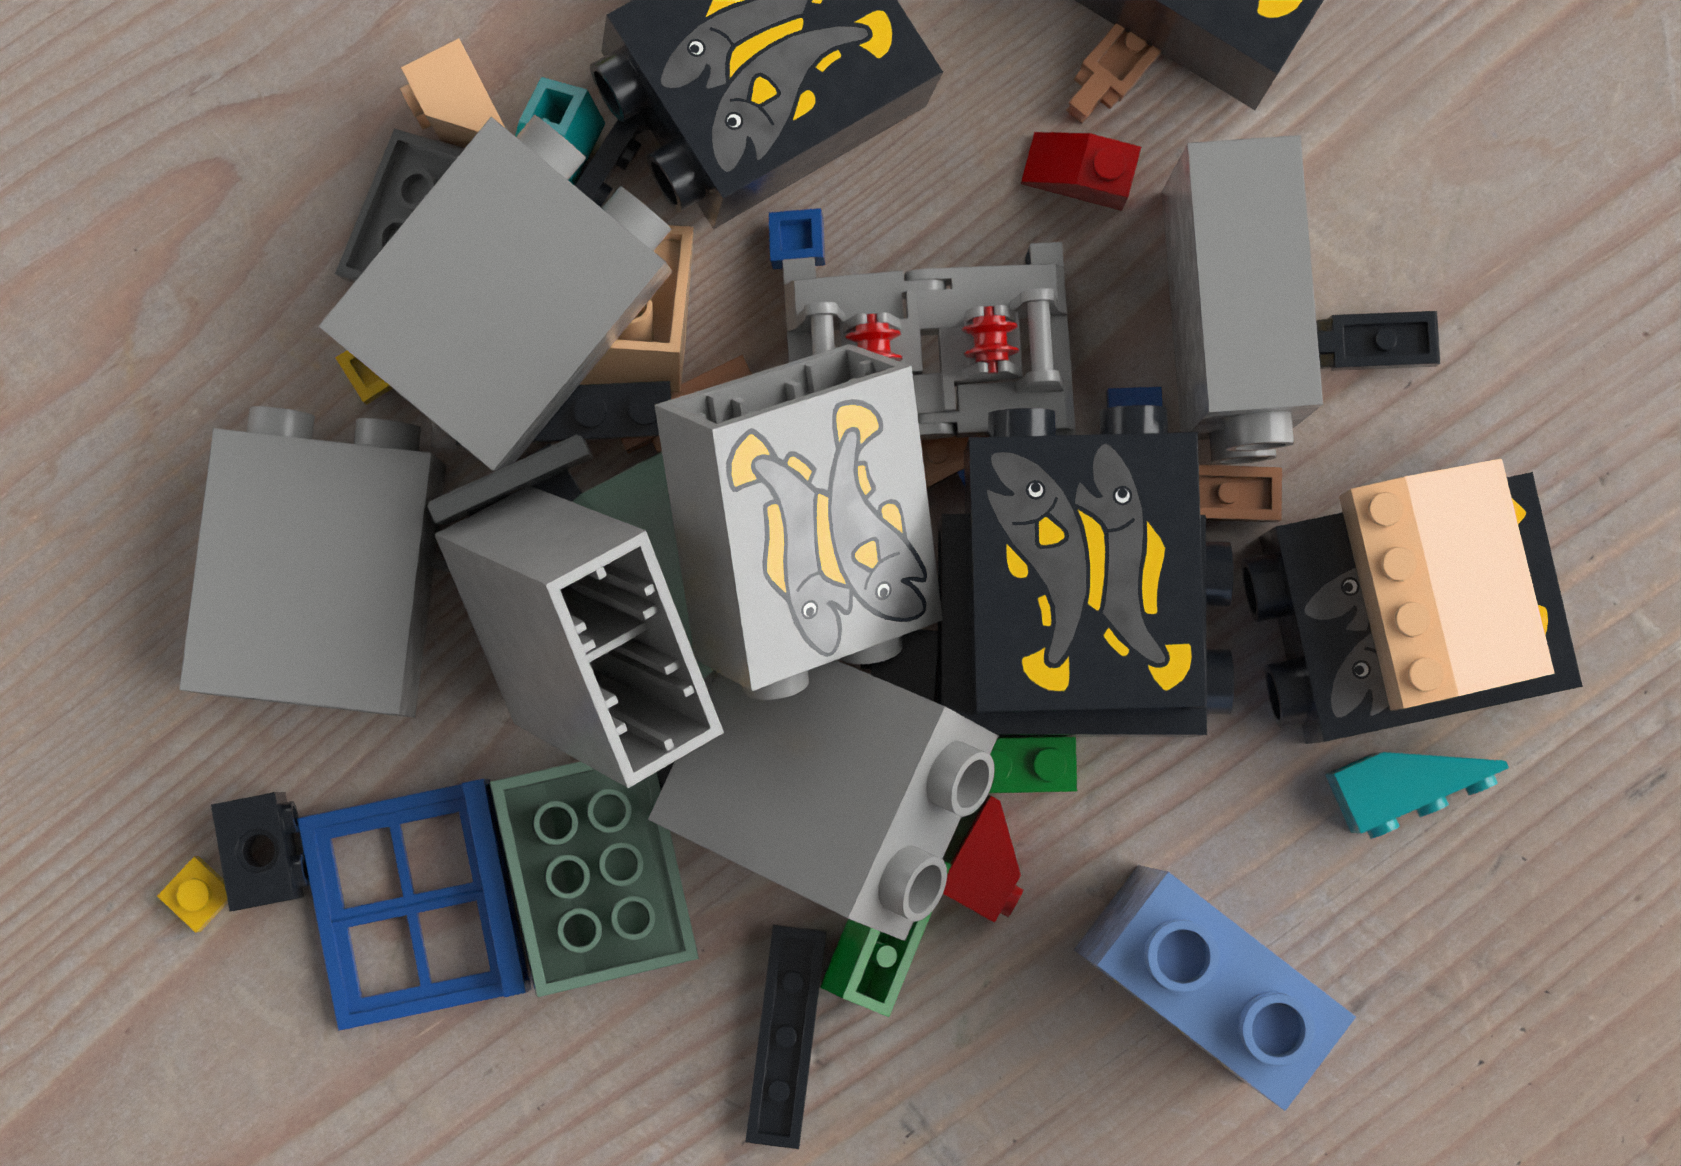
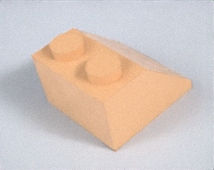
[400,38,505,148]

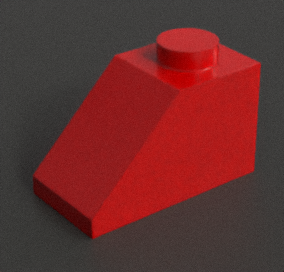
[1020,132,1142,211]
[943,795,1024,923]

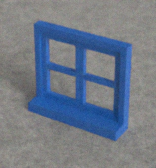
[297,778,532,1031]

